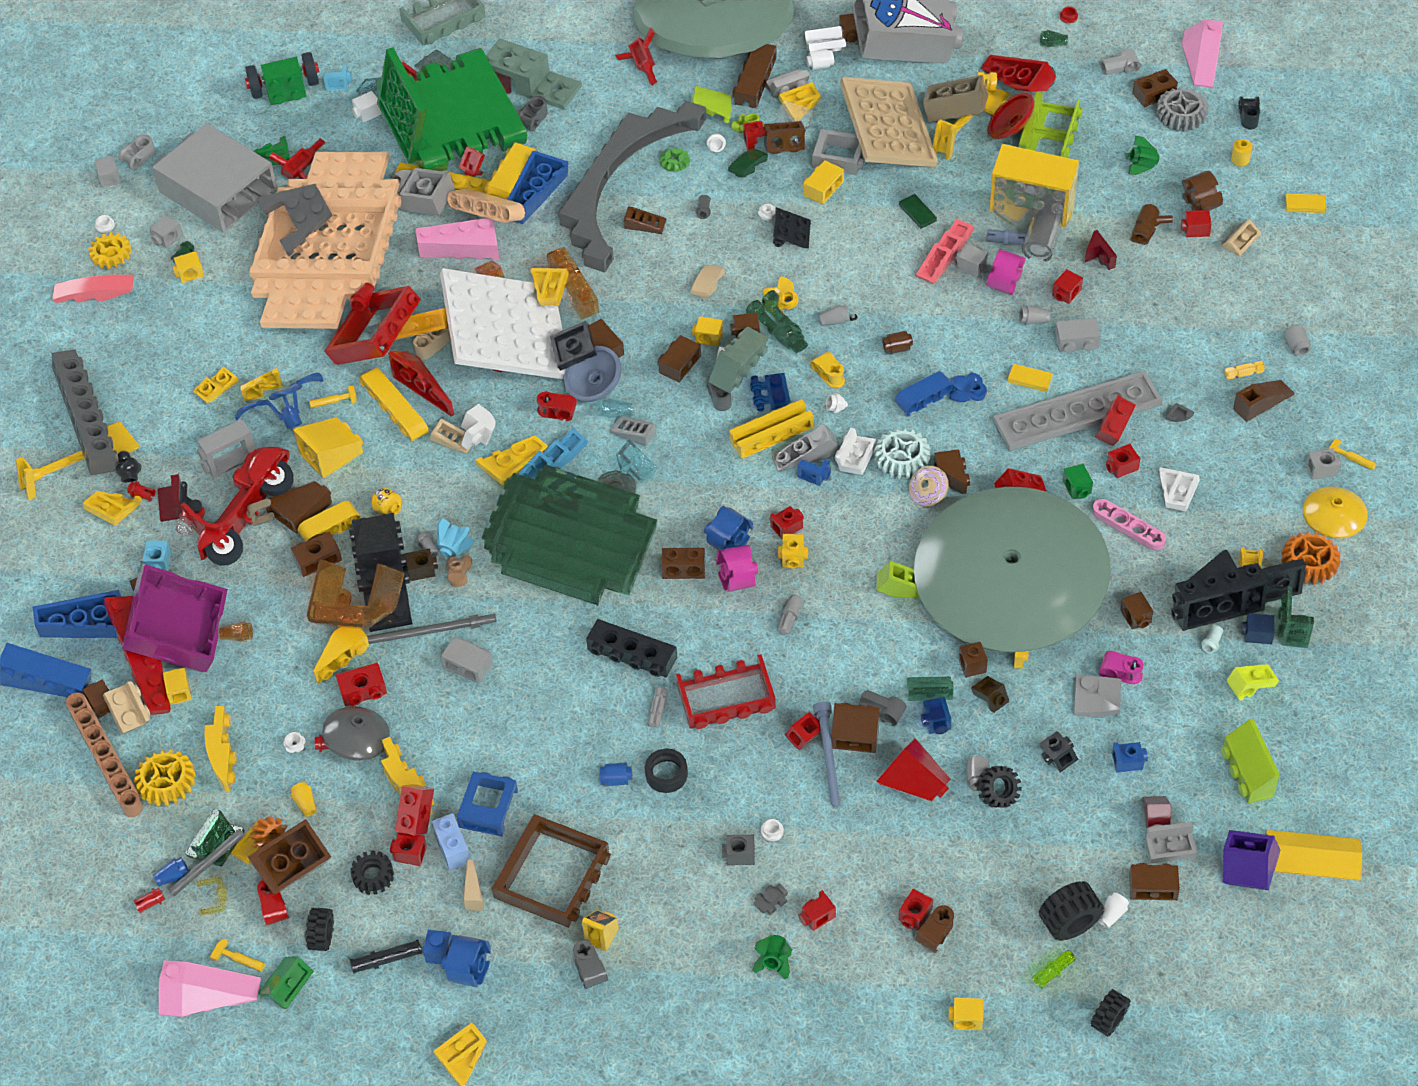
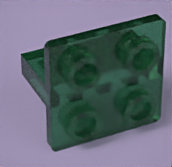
[185,809,245,867]

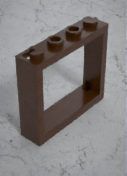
[492,814,611,928]

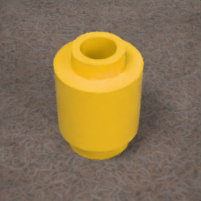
[1231,139,1253,167]

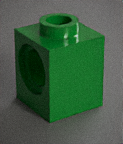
[1063,463,1093,499]

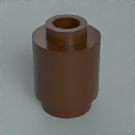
[882,331,913,354]

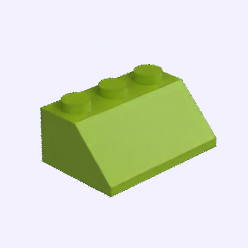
[1221,718,1280,804]

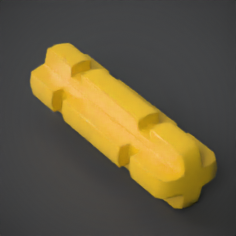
[1224,360,1265,380]

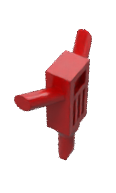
[615,27,657,86]
[269,138,325,179]

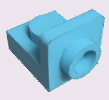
[324,65,352,90]

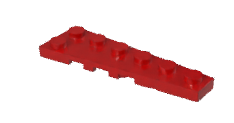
[104,596,171,715]

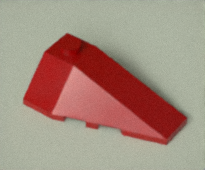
[981,55,1056,92]
[388,351,454,417]

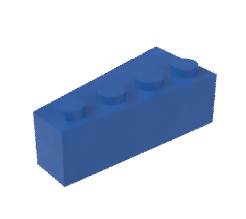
[507,150,569,224]
[32,590,121,638]
[0,643,91,698]

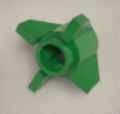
[1125,136,1160,175]
[752,935,792,979]

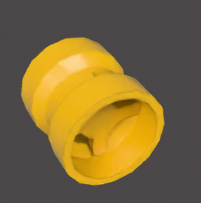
[976,72,997,91]

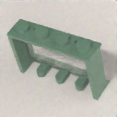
[400,0,485,46]

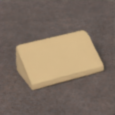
[1221,219,1262,256]

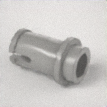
[417,532,440,557]

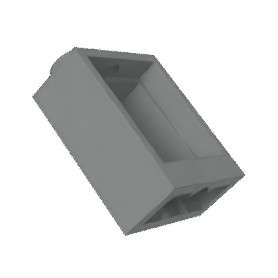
[812,129,864,176]
[197,419,256,478]

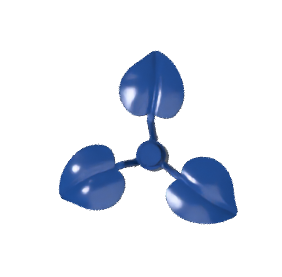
[235,373,323,429]

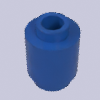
[599,762,633,786]

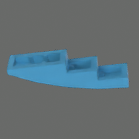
[511,428,589,494]

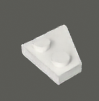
[1159,467,1200,512]

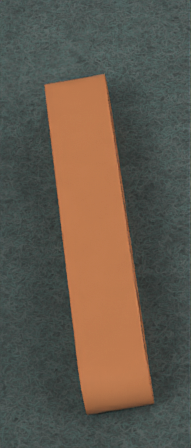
[66,693,143,817]

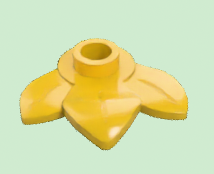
[763,276,799,312]

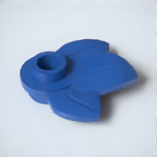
[949,372,987,402]

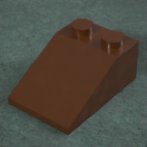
[248,819,331,895]

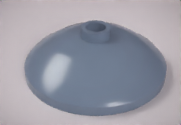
[564,346,622,402]

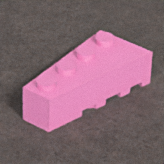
[416,218,499,260]

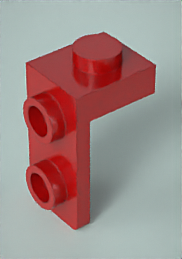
[994,468,1046,492]

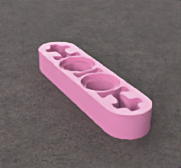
[1093,499,1166,551]

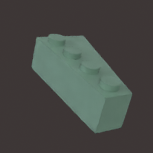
[709,326,768,393]

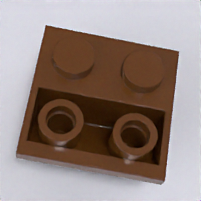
[831,703,880,753]

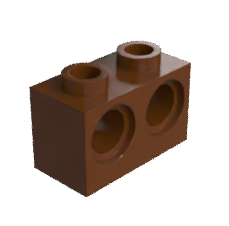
[1132,69,1178,108]
[764,121,805,154]
[661,548,706,579]

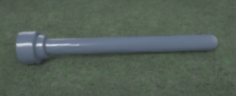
[813,702,840,807]

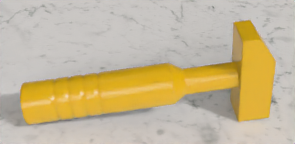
[309,385,357,408]
[1329,438,1377,470]
[210,939,266,972]

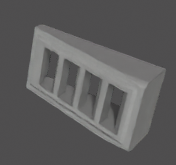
[610,416,656,447]

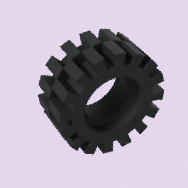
[977,766,1022,808]
[350,850,394,895]
[306,907,334,951]
[1090,989,1131,1037]

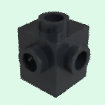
[1039,731,1079,773]

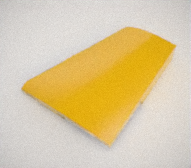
[240,368,283,401]

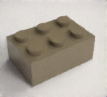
[923,75,988,122]

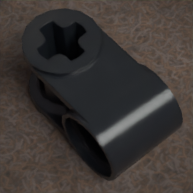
[1238,96,1260,130]

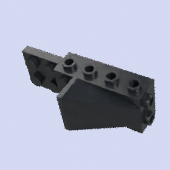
[349,513,413,632]
[1171,550,1306,631]

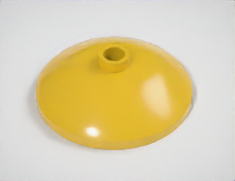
[1303,486,1368,538]

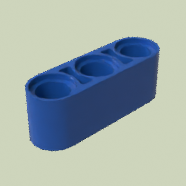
[894,371,955,416]

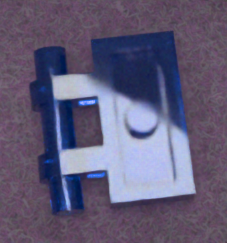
[750,373,791,412]

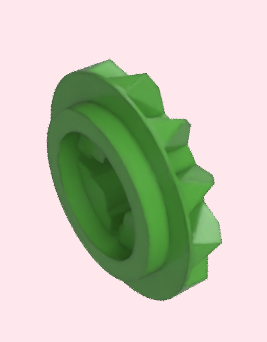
[660,147,690,172]

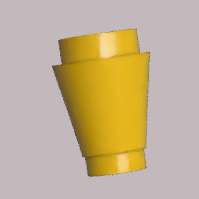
[290,782,317,817]

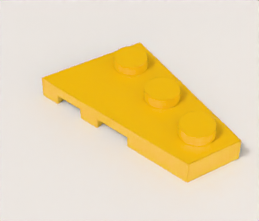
[475,435,549,487]

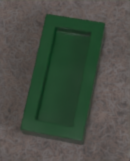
[899,194,937,229]

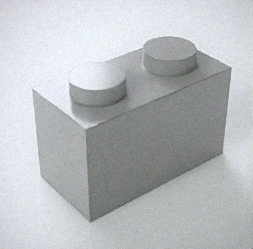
[1055,318,1101,353]
[441,637,494,684]

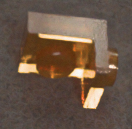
[475,260,505,278]

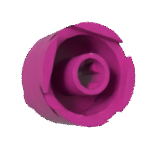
[986,249,1026,295]
[716,545,758,592]

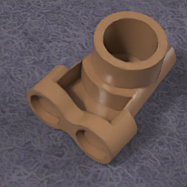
[446,555,472,587]

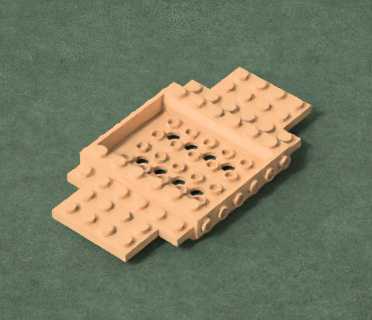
[249,152,401,329]

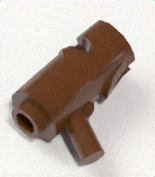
[1131,204,1173,245]

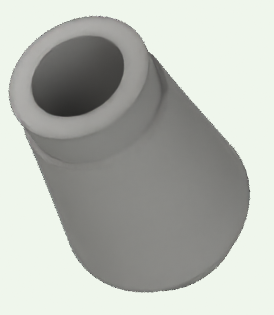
[819,305,850,326]
[1019,305,1050,325]

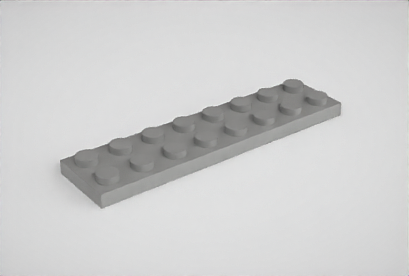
[993,371,1162,451]

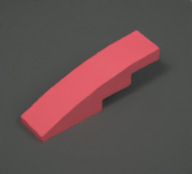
[916,219,974,284]
[52,275,134,303]

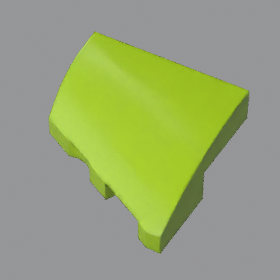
[691,86,731,123]

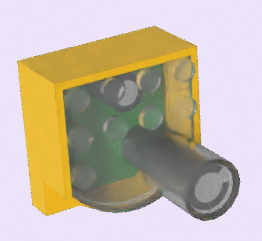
[989,144,1079,262]

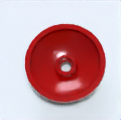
[987,92,1035,139]

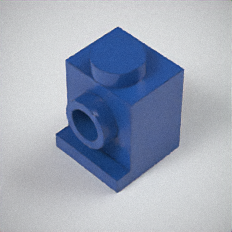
[1112,742,1148,773]

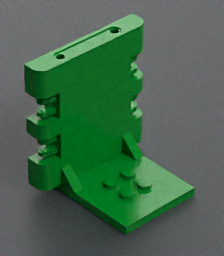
[376,47,527,171]

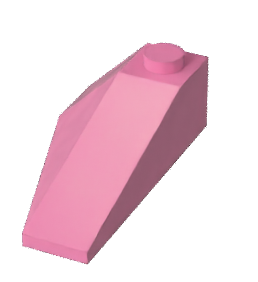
[1182,20,1223,88]
[159,961,261,1017]

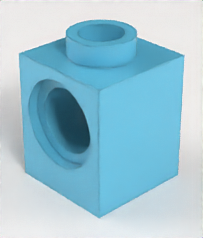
[142,541,171,571]

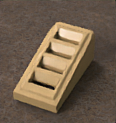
[430,419,472,454]
[463,859,484,911]

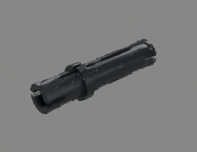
[350,939,422,974]

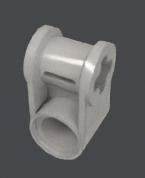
[118,134,156,170]

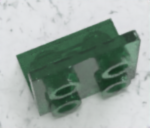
[1277,586,1314,648]

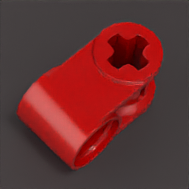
[537,391,577,421]
[257,879,289,926]

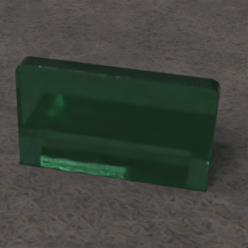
[907,676,954,701]

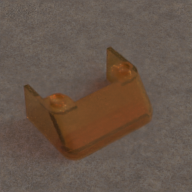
[307,559,404,629]

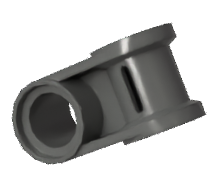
[518,95,548,131]
[706,376,732,411]
[573,940,608,989]

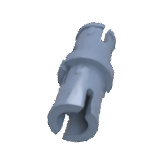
[986,229,1027,246]

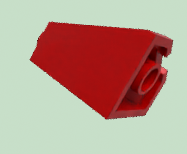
[877,738,951,801]

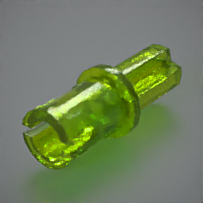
[1032,950,1076,989]

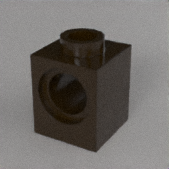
[405,548,438,581]

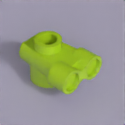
[732,113,764,132]

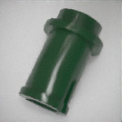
[171,241,195,263]

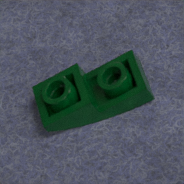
[728,148,768,178]

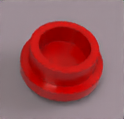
[1060,6,1078,23]

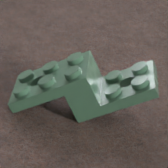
[486,38,582,110]

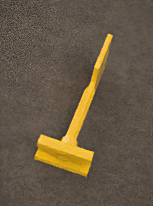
[933,88,1011,160]
[15,421,140,500]

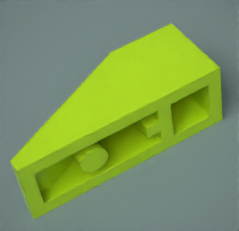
[876,561,920,598]

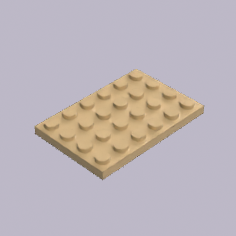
[840,77,938,167]

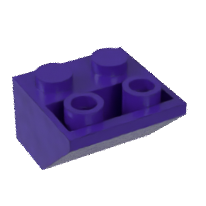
[1223,830,1281,891]

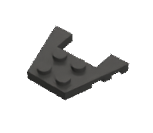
[257,184,333,257]

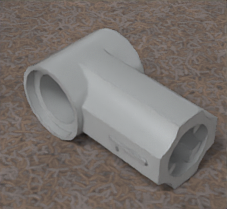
[1100,49,1141,75]

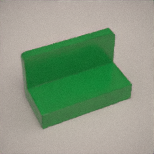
[258,956,314,1009]

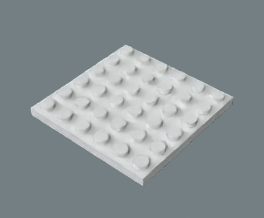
[440,268,566,379]

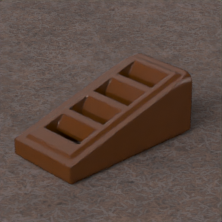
[624,206,667,234]

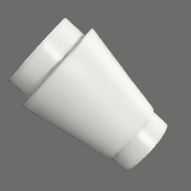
[1097,892,1129,929]

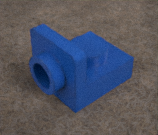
[797,459,831,486]

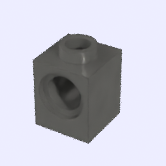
[722,834,755,865]

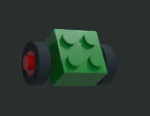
[244,52,320,105]

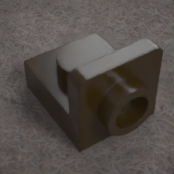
[971,676,1009,713]

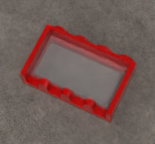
[676,654,776,729]

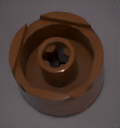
[1182,170,1223,211]

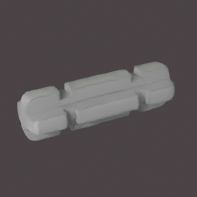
[648,687,668,728]

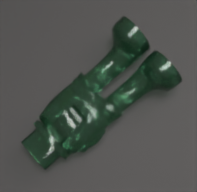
[746,290,808,354]

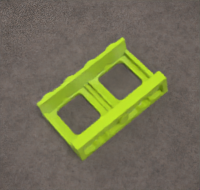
[1019,92,1083,158]

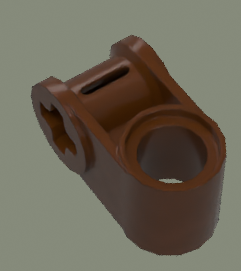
[915,905,954,953]

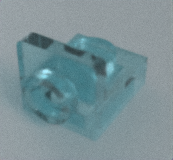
[356,78,381,98]

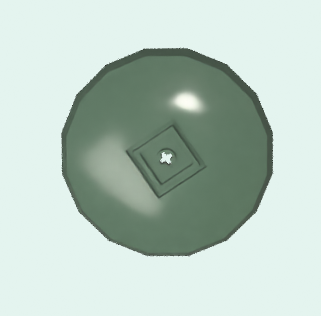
[632,0,795,58]

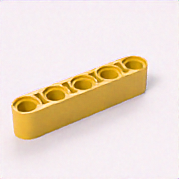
[359,367,429,442]

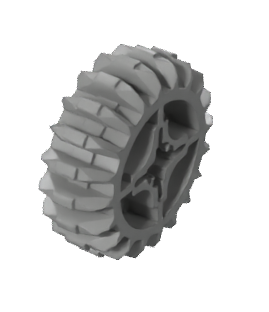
[1156,87,1208,132]

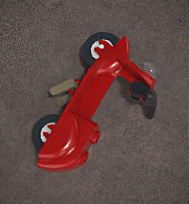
[174,446,294,566]

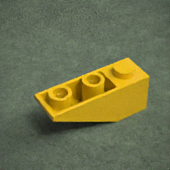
[313,620,369,684]

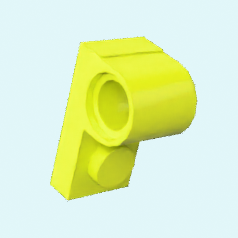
[1227,664,1279,700]

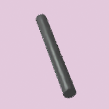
[168,829,245,896]

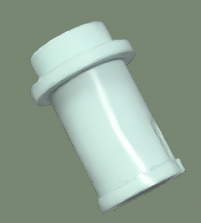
[1201,625,1224,654]

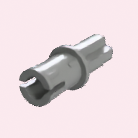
[778,595,803,635]

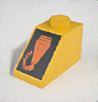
[582,910,619,951]

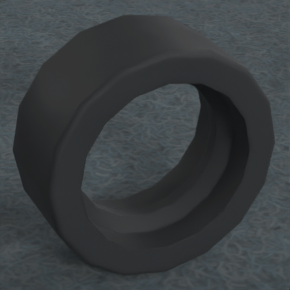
[645,748,688,793]

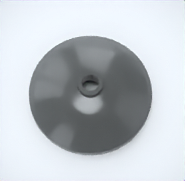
[322,706,390,761]

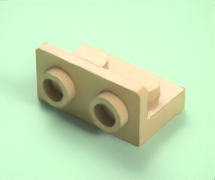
[103,681,150,735]

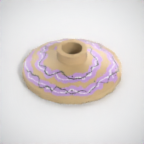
[909,466,949,507]

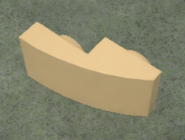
[691,264,725,298]

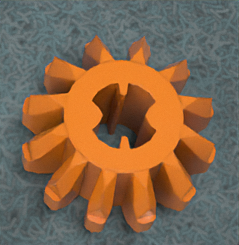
[250,816,288,849]

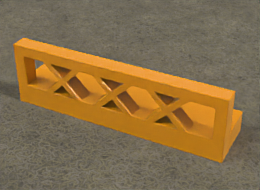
[379,308,449,340]

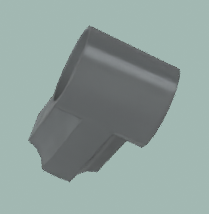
[859,690,907,726]

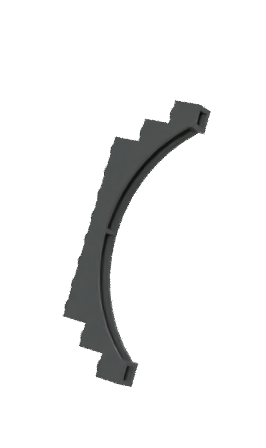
[558,101,706,273]

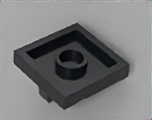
[550,321,597,371]

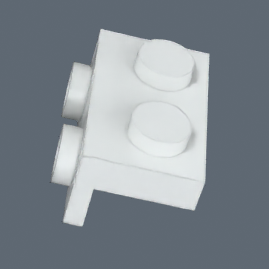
[805,26,846,52]
[835,428,877,475]

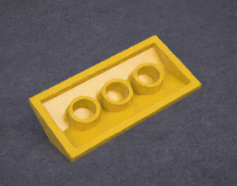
[1266,830,1362,881]

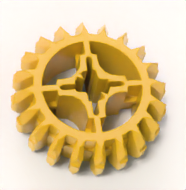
[134,749,196,807]

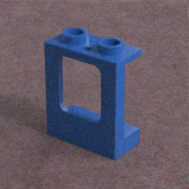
[457,771,518,837]

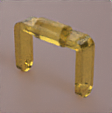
[197,877,228,916]

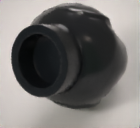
[115,451,142,483]

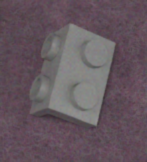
[766,69,810,98]
[1144,822,1197,863]

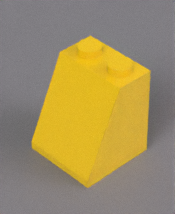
[293,417,363,478]

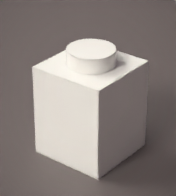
[352,91,382,123]

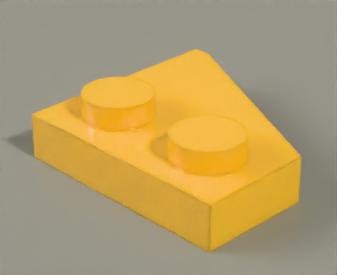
[779,82,821,122]
[531,268,569,306]
[82,491,142,526]
[433,1022,487,1086]

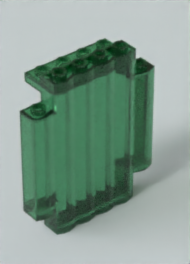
[482,464,658,606]

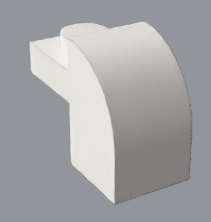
[461,404,495,449]

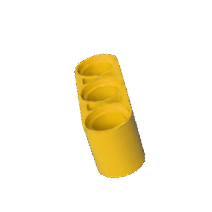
[298,501,361,542]

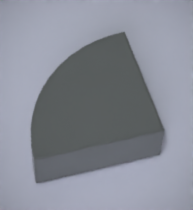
[1165,403,1194,422]

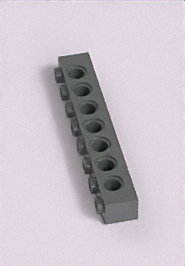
[52,349,118,475]

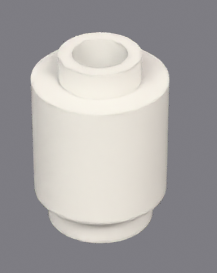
[806,49,834,70]

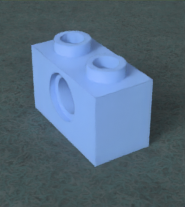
[431,813,470,871]

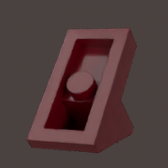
[1085,230,1117,270]

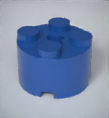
[704,506,753,551]
[442,935,491,987]

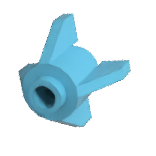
[437,518,474,558]

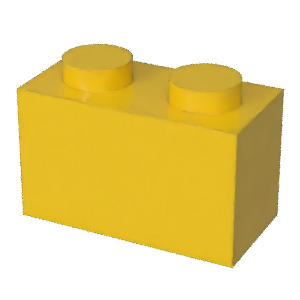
[802,160,844,205]

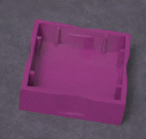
[121,564,228,672]

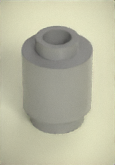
[1284,325,1311,356]
[967,755,990,791]

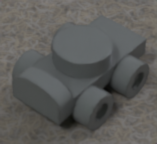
[754,883,788,915]

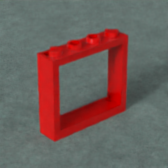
[324,286,421,365]

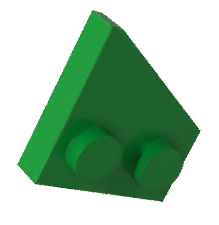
[253,136,290,166]

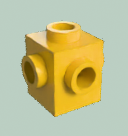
[778,534,808,569]

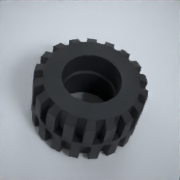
[1038,881,1104,941]

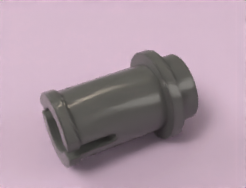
[695,195,711,219]

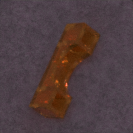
[547,247,599,320]

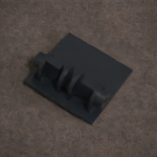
[773,207,811,249]

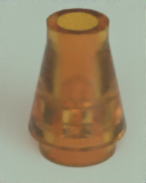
[219,621,253,642]

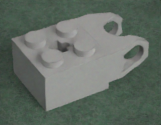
[391,168,455,216]

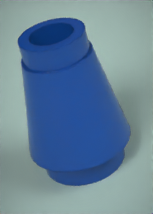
[153,857,189,887]

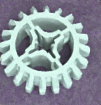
[874,428,931,480]

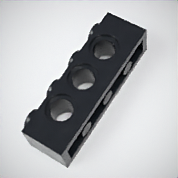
[586,619,678,678]

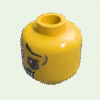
[371,487,403,516]

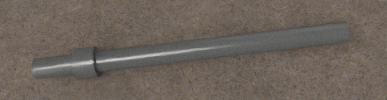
[367,614,497,644]

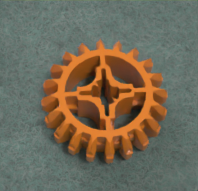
[1281,531,1341,585]

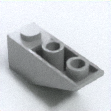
[772,424,840,471]

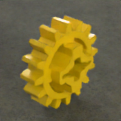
[88,232,132,269]

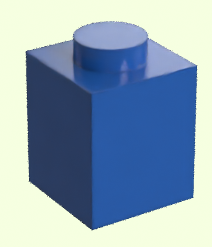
[423,929,452,965]

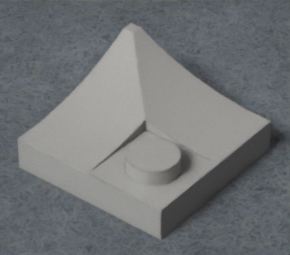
[1074,675,1121,717]

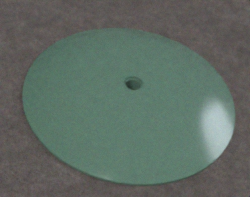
[914,487,1111,652]

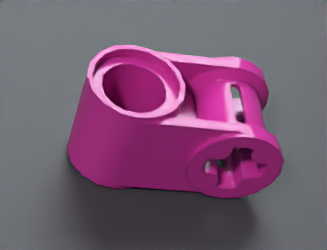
[1099,651,1144,684]

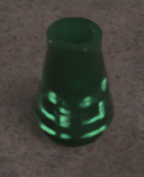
[1040,29,1068,48]

